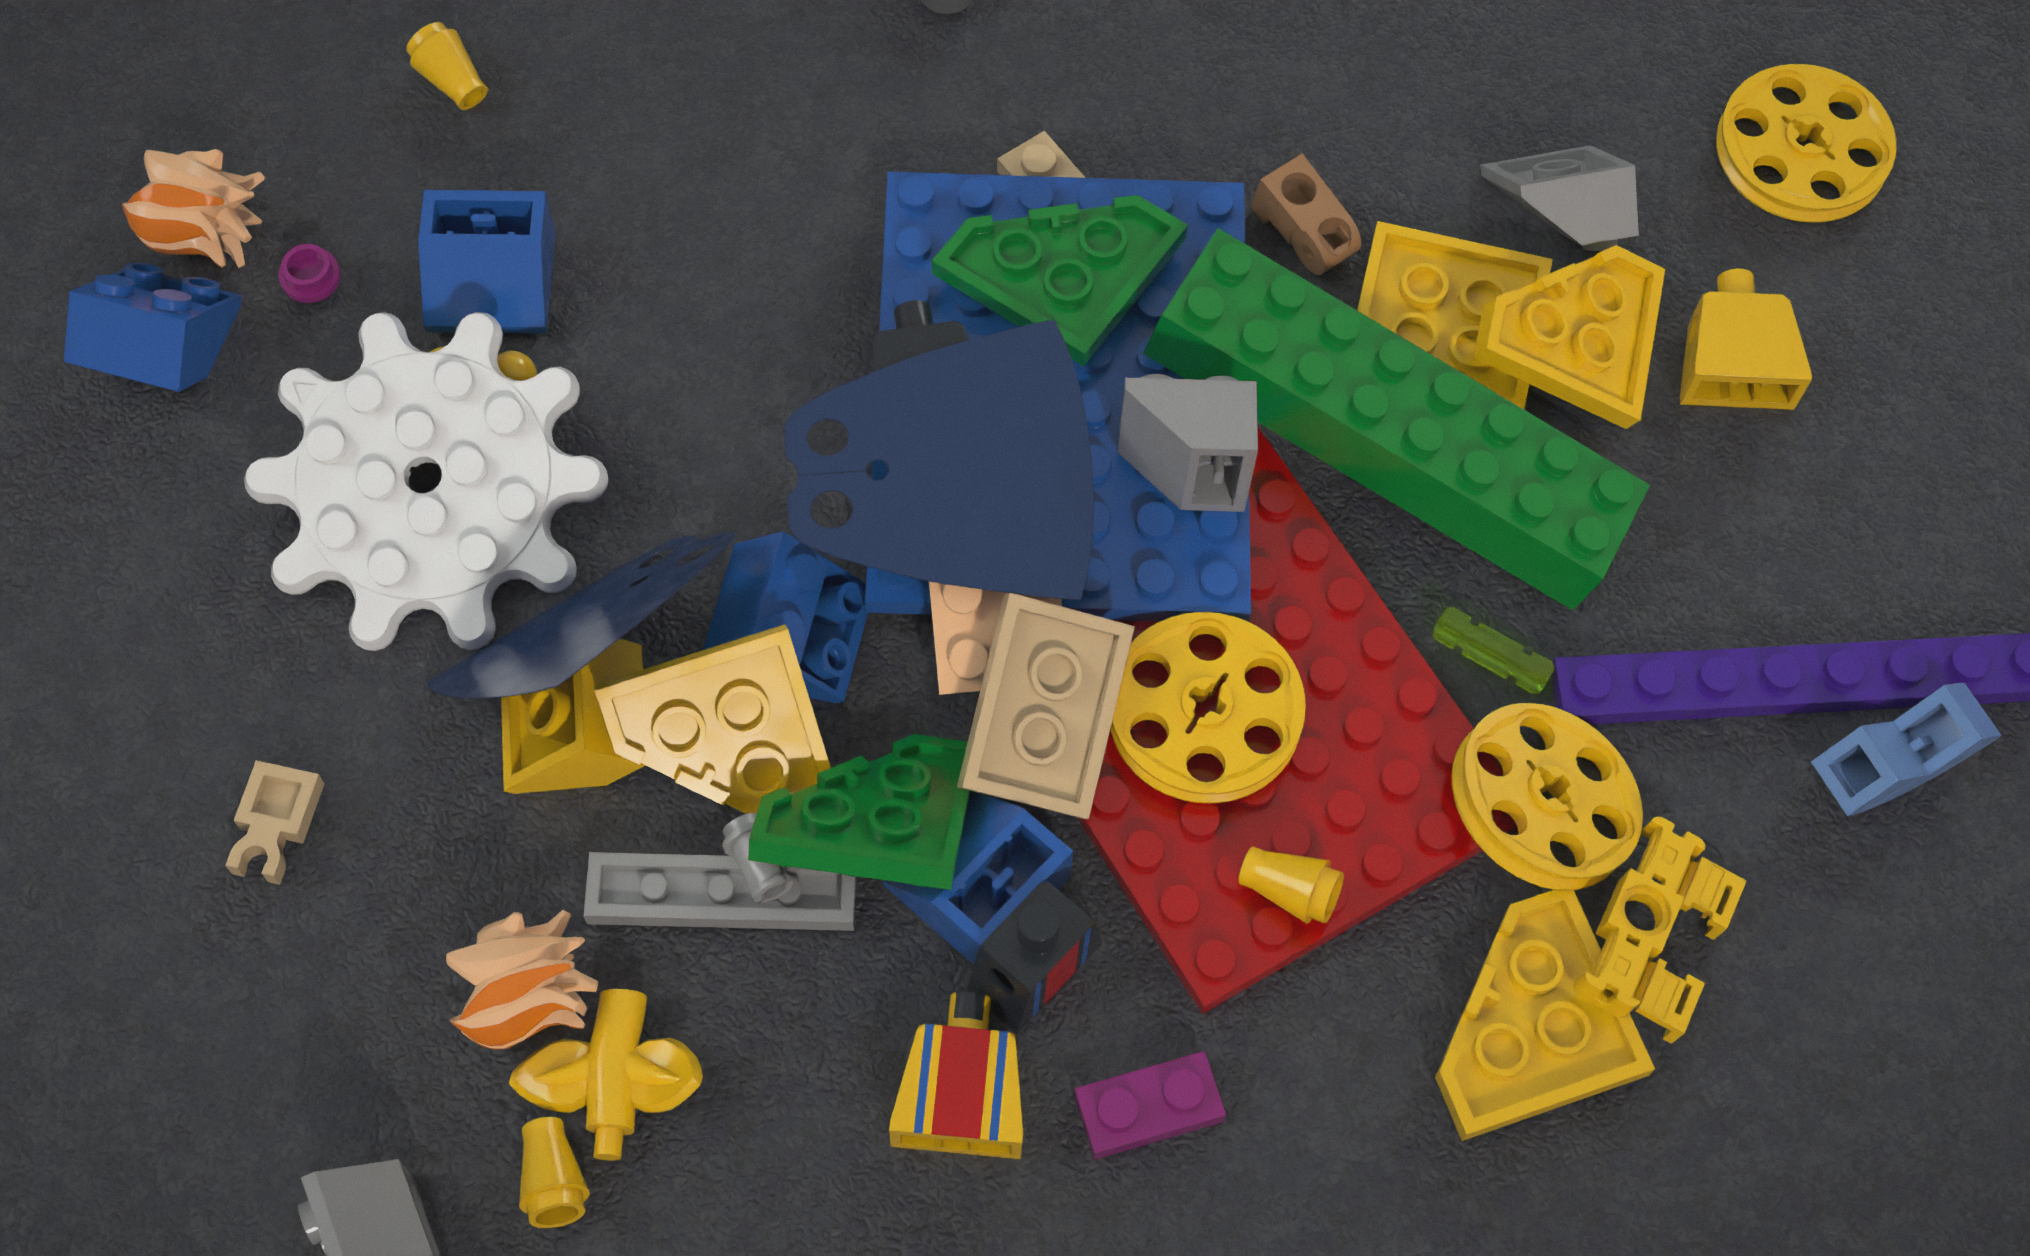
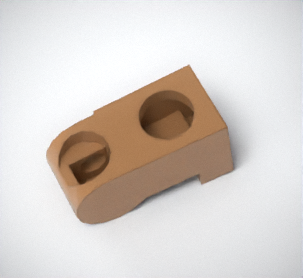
[1250,153,1361,275]

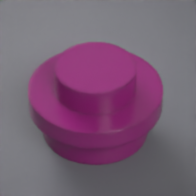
[278,244,341,303]

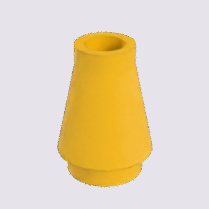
[406,22,488,110]
[1238,846,1344,924]
[519,1117,590,1228]

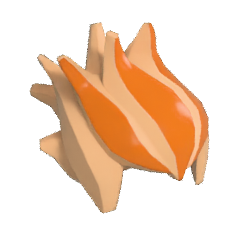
[122,149,265,268]
[446,910,598,1050]

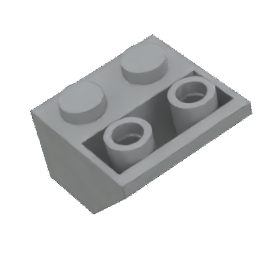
[1118,374,1258,512]
[298,1159,441,1256]

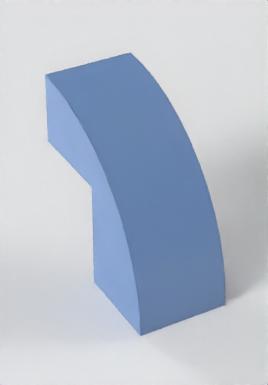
[1811,683,2002,816]

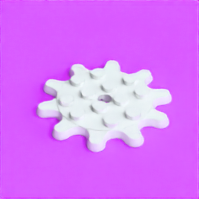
[244,312,609,651]

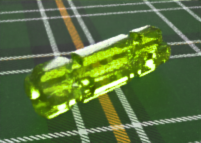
[1432,607,1555,694]

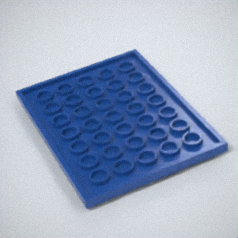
[865,172,1251,622]

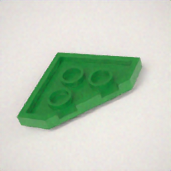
[932,195,1188,367]
[748,734,971,890]

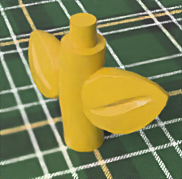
[509,989,703,1161]

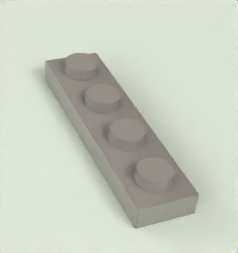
[583,852,857,931]

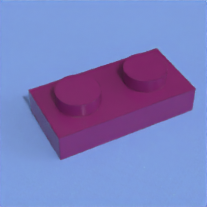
[1073,1051,1226,1160]

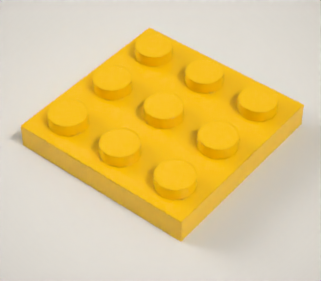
[1357,221,1553,410]

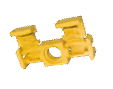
[1573,817,1746,1044]

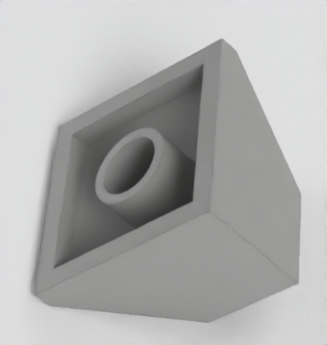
[1480,145,1639,251]

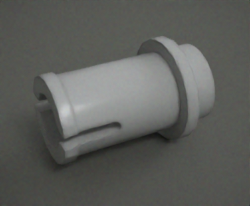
[722,813,794,903]

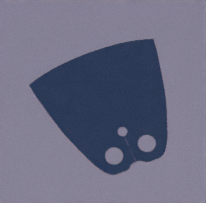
[784,320,1094,600]
[427,532,735,699]

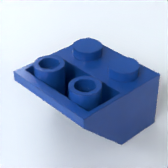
[418,190,556,334]
[64,262,242,392]
[703,531,868,703]
[883,791,1073,965]

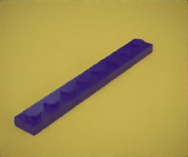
[1550,633,2030,724]

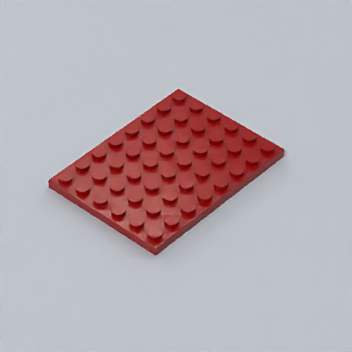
[1076,426,1518,1014]

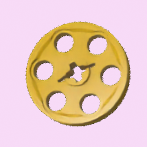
[1716,64,1896,222]
[1110,612,1306,803]
[1452,703,1643,890]

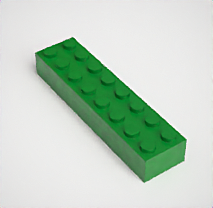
[1143,228,1650,610]

